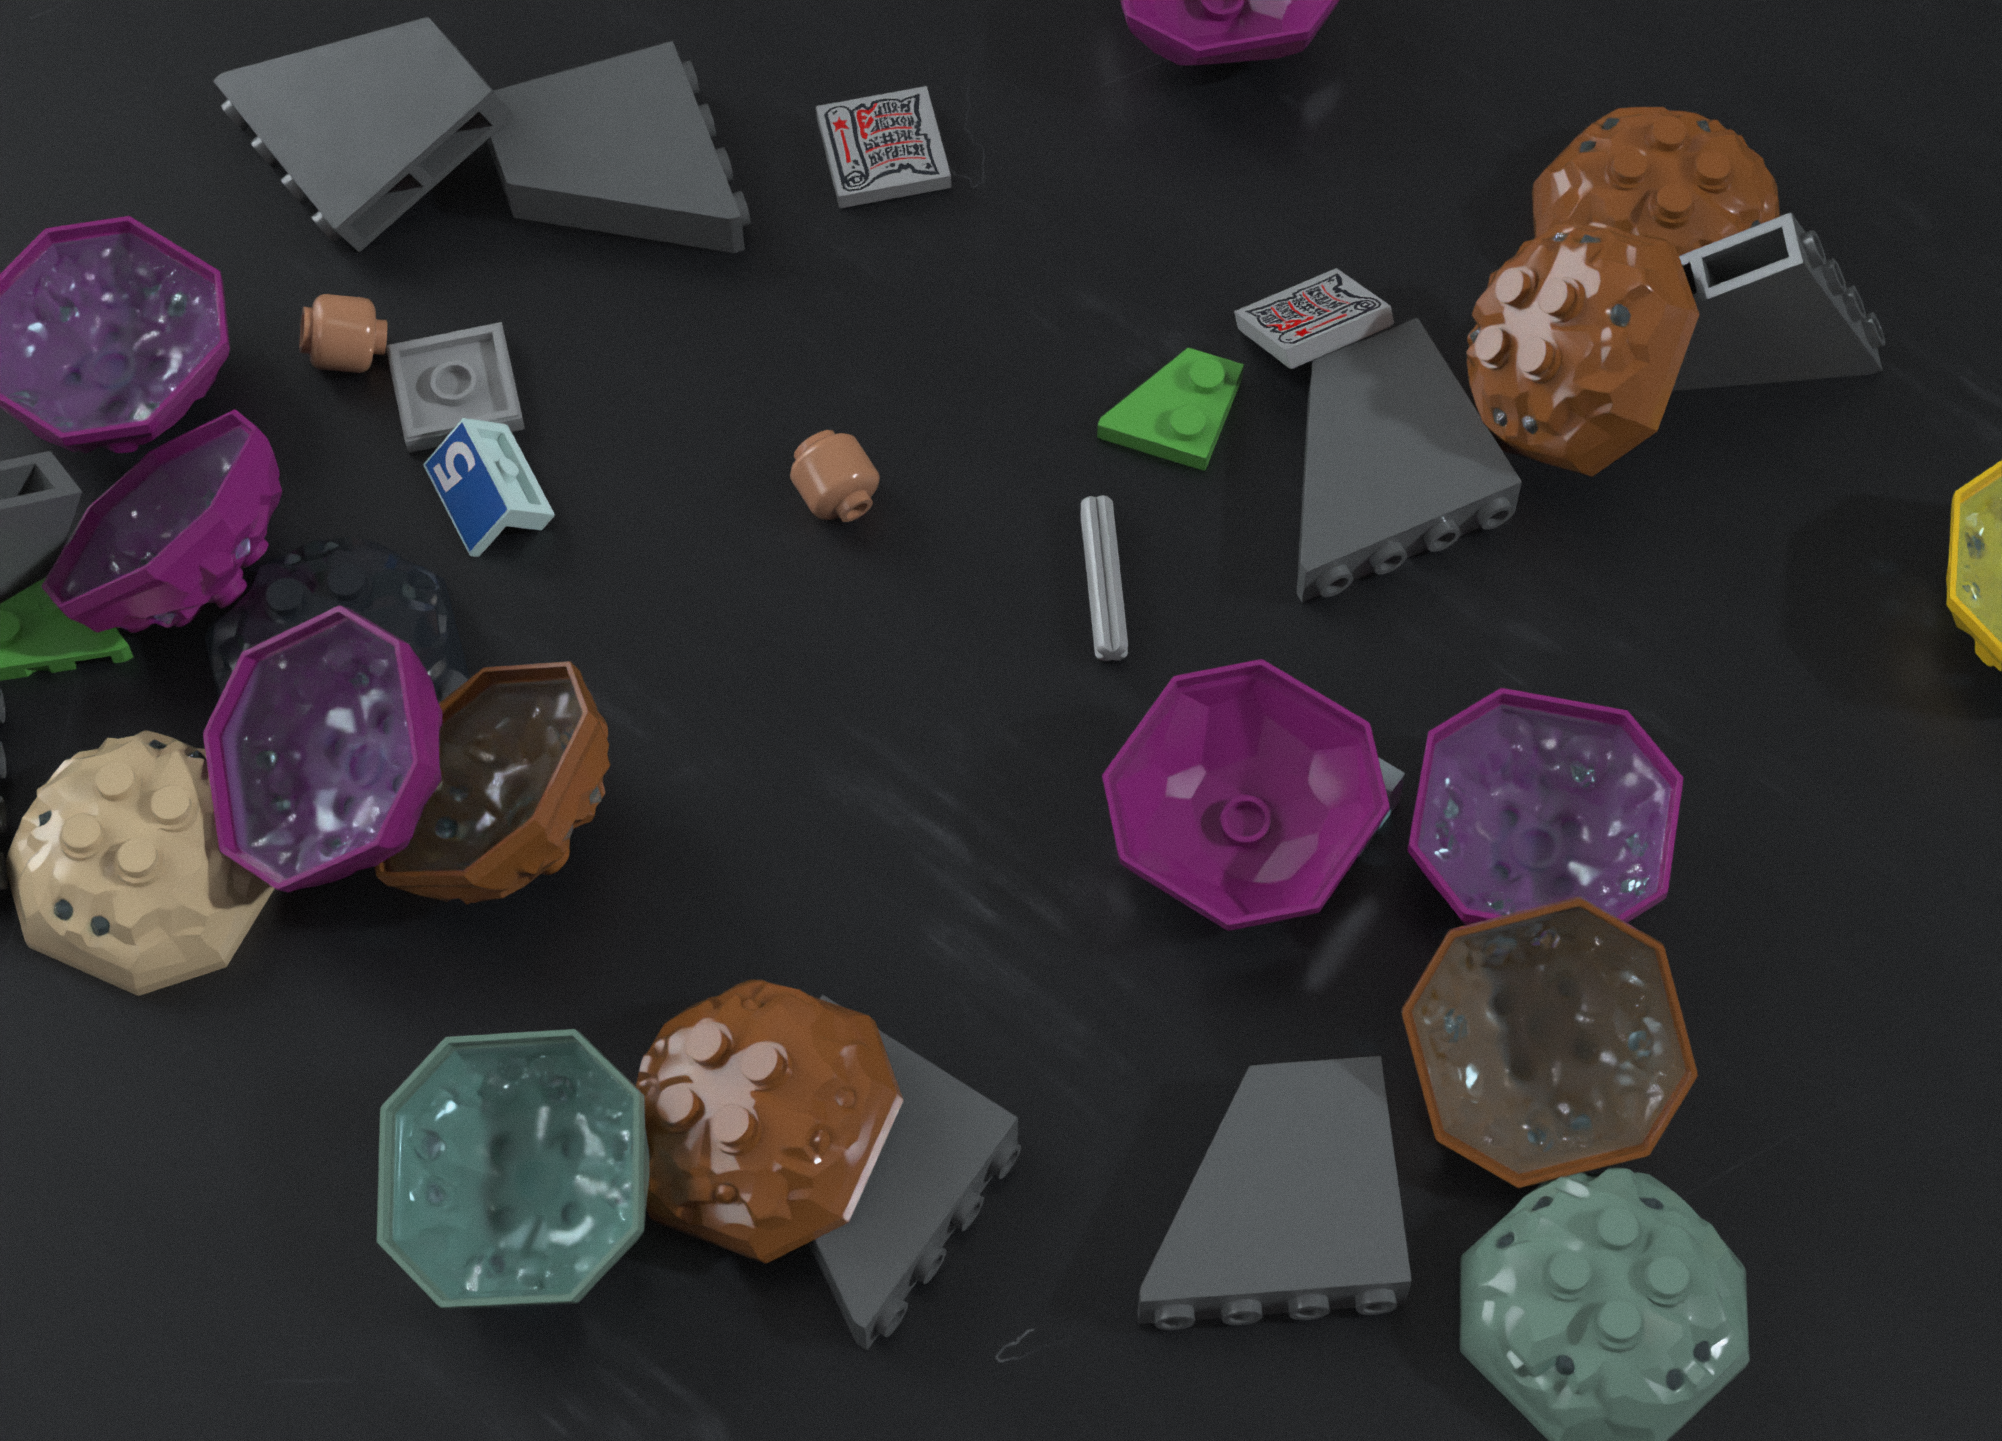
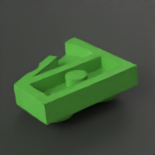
[1097,348,1244,471]
[0,576,133,681]

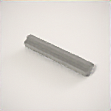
[1080,495,1128,662]

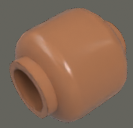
[299,294,387,373]
[790,430,880,522]

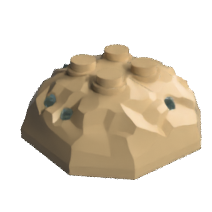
[6,730,276,996]

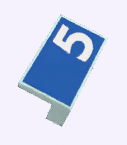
[423,418,555,557]

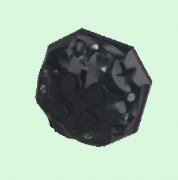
[205,537,470,770]

